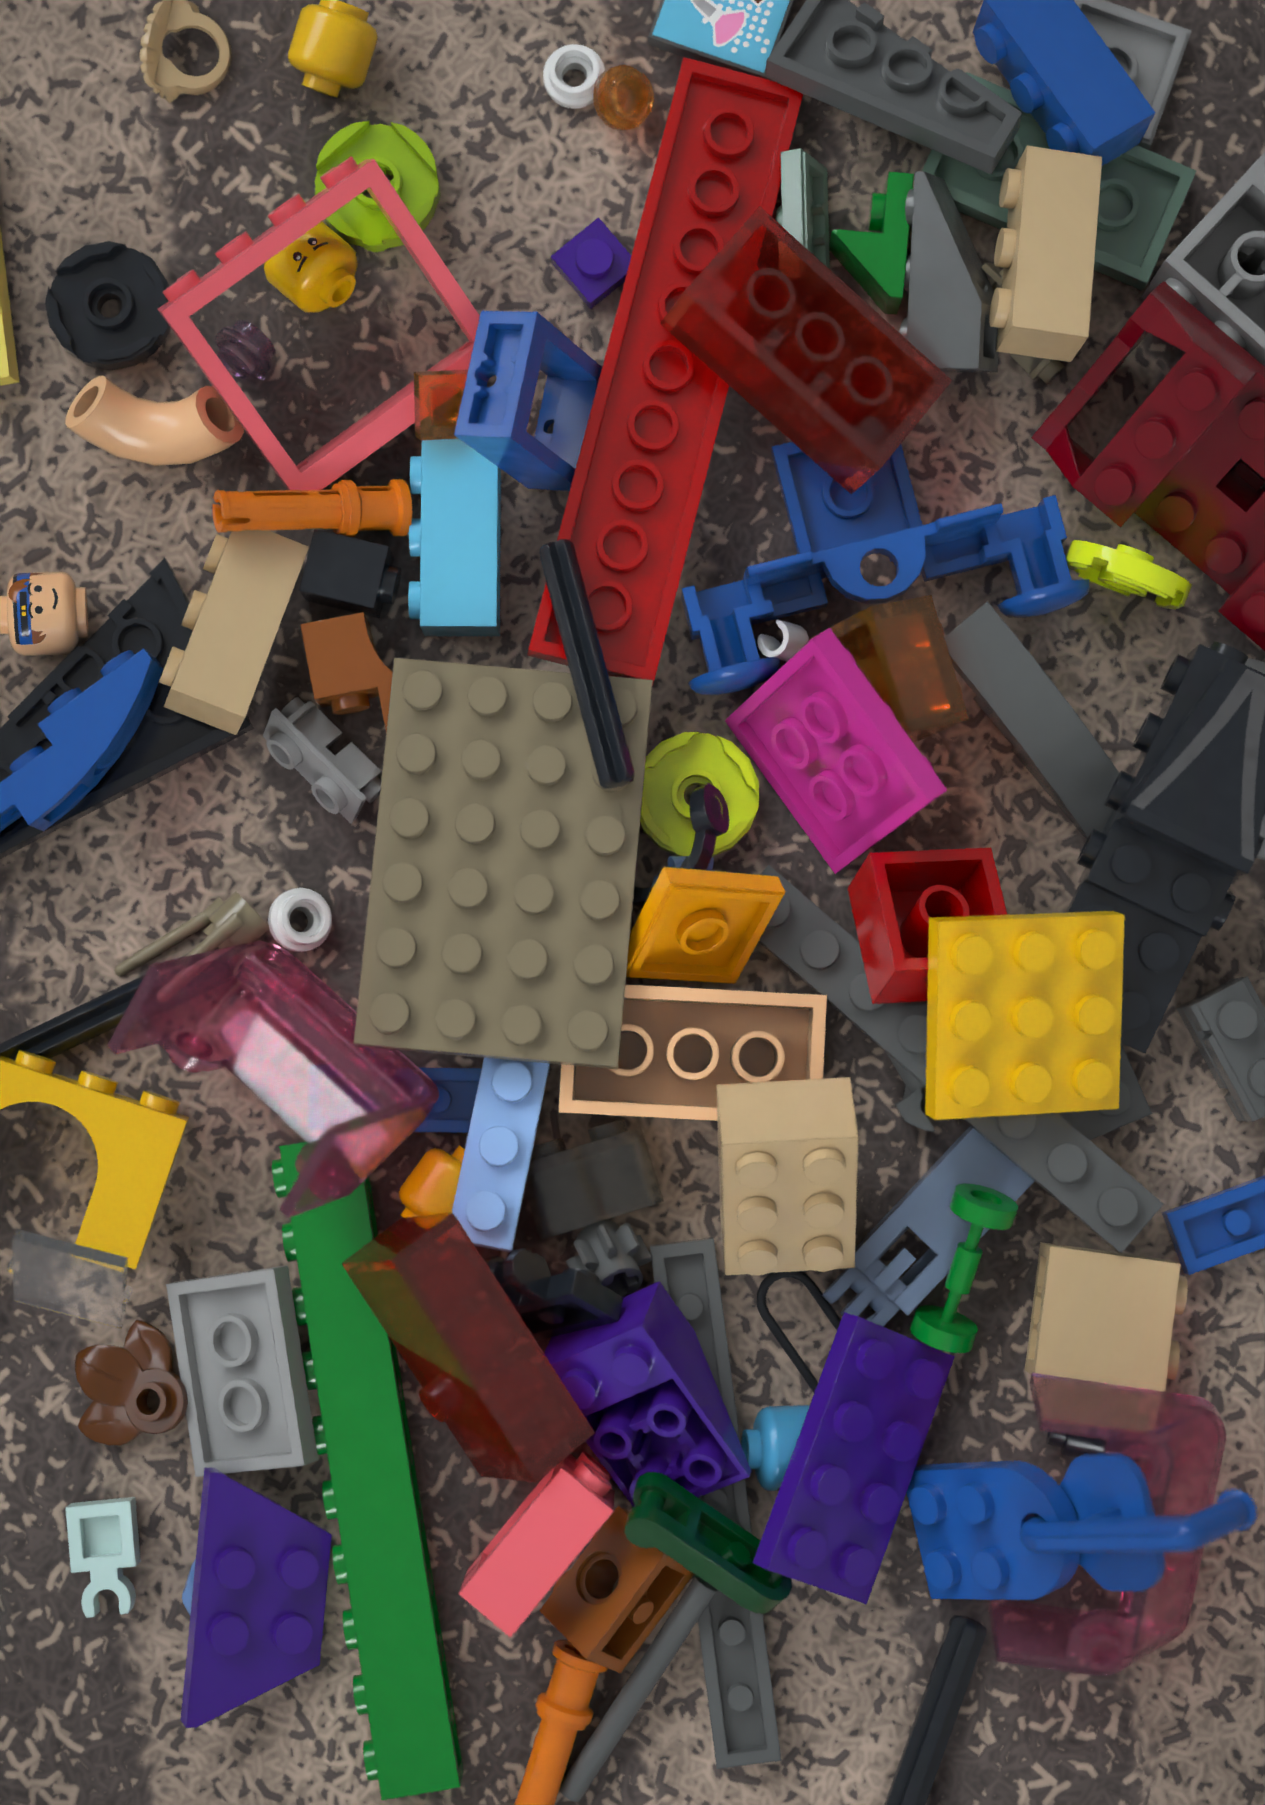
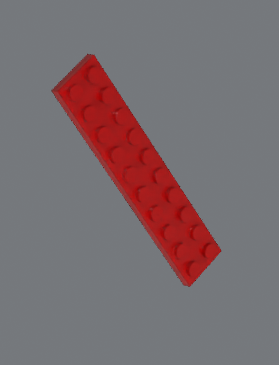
[528,57,803,686]

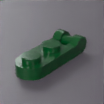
[624,1472,792,1614]

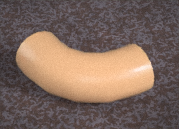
[65,376,244,466]

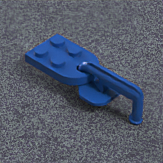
[907,1453,1257,1600]

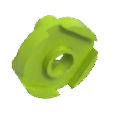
[314,121,441,252]

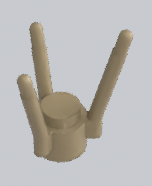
[114,891,269,1023]

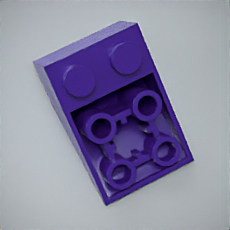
[536,1281,751,1507]

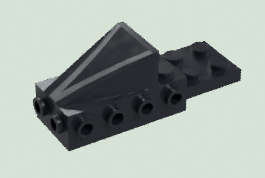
[1066,641,1265,1053]

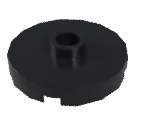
[45,241,171,371]

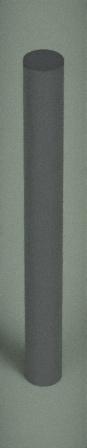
[559,1575,718,1802]

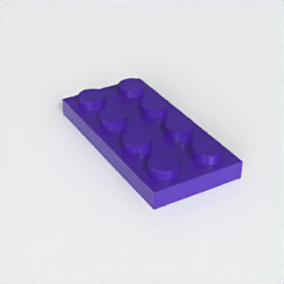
[753,1312,955,1604]

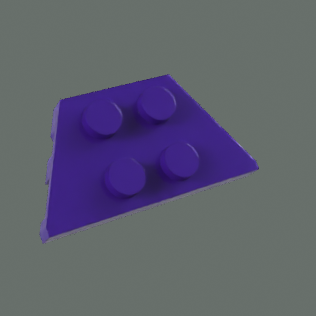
[180,1467,332,1728]

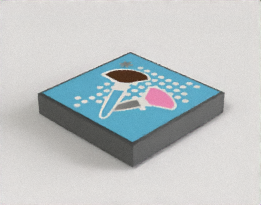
[648,0,795,79]

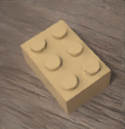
[717,1077,858,1275]

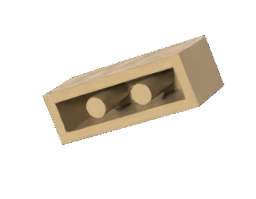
[989,146,1102,362]
[159,530,309,735]

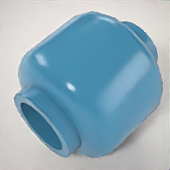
[741,1405,810,1491]

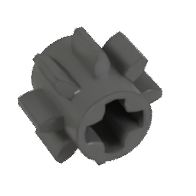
[566,1220,652,1297]

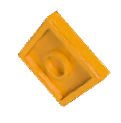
[626,867,785,984]

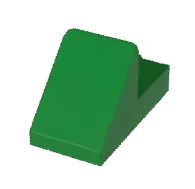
[829,172,914,315]

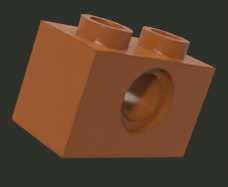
[539,1505,694,1674]

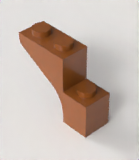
[300,612,393,732]

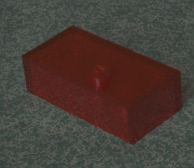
[660,206,952,495]
[341,1212,595,1483]

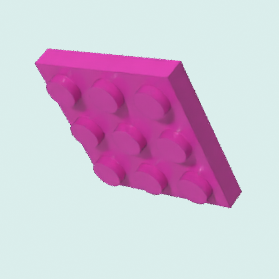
[724,628,947,874]

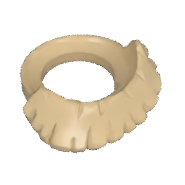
[139,0,231,103]

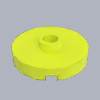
[1065,540,1192,610]
[640,732,759,857]

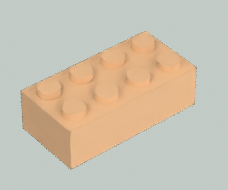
[559,985,827,1121]

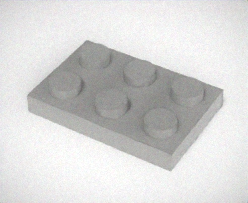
[166,1265,318,1477]

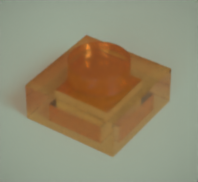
[414,370,468,440]

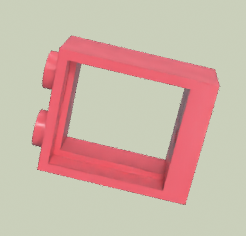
[459,1450,615,1638]

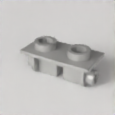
[263,697,382,824]

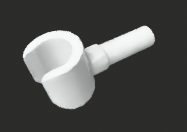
[757,619,809,662]

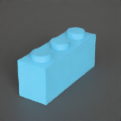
[408,436,501,636]

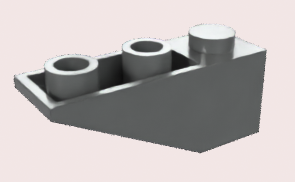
[899,171,999,373]

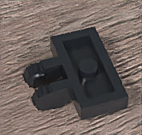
[475,1248,624,1342]

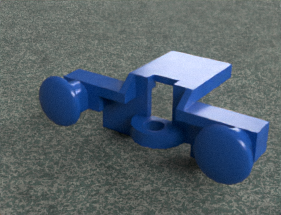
[681,416,1090,695]

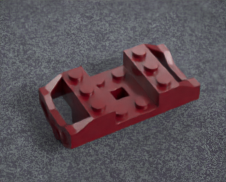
[1031,281,1265,651]

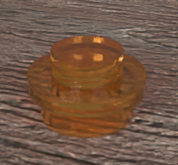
[593,65,654,131]

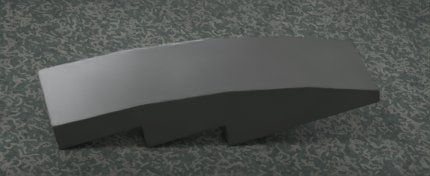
[935,601,1119,840]

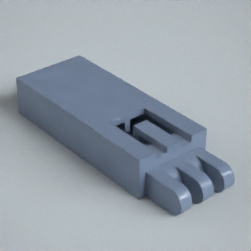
[822,1126,1034,1327]

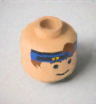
[0,572,88,656]

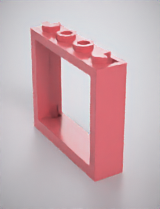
[158,156,480,490]

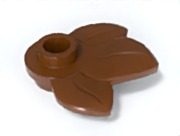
[75,1320,188,1445]

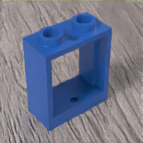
[454,311,602,491]

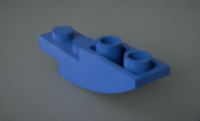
[0,648,163,831]

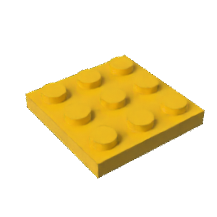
[925,911,1125,1120]

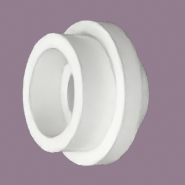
[543,44,606,109]
[268,888,332,952]

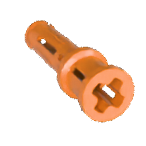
[212,479,412,537]
[514,1640,608,1805]

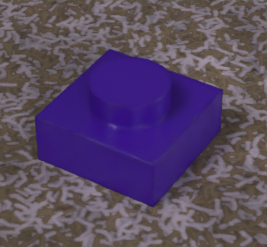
[550,217,631,309]

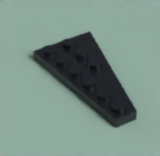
[0,558,254,859]

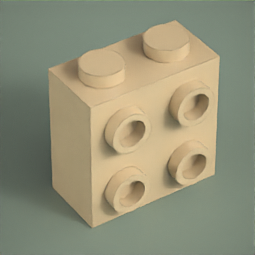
[1025,1242,1188,1395]

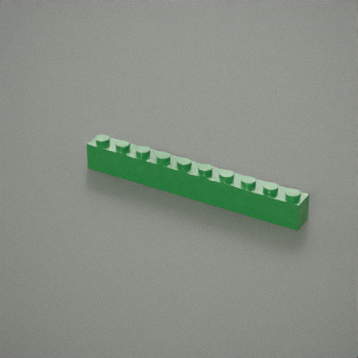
[272,1132,464,1801]

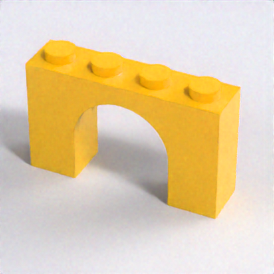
[0,1050,189,1270]

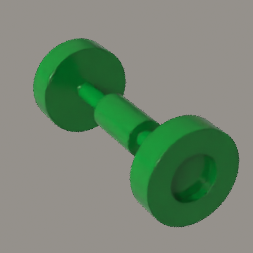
[910,1183,1018,1353]

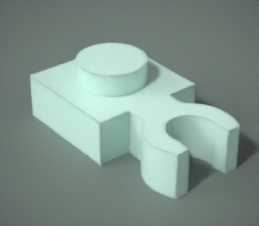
[66,1497,141,1618]

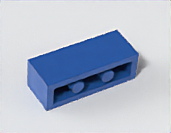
[972,0,1156,166]

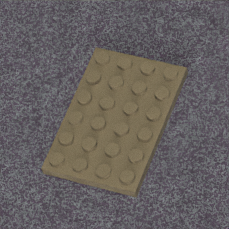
[354,658,653,1069]

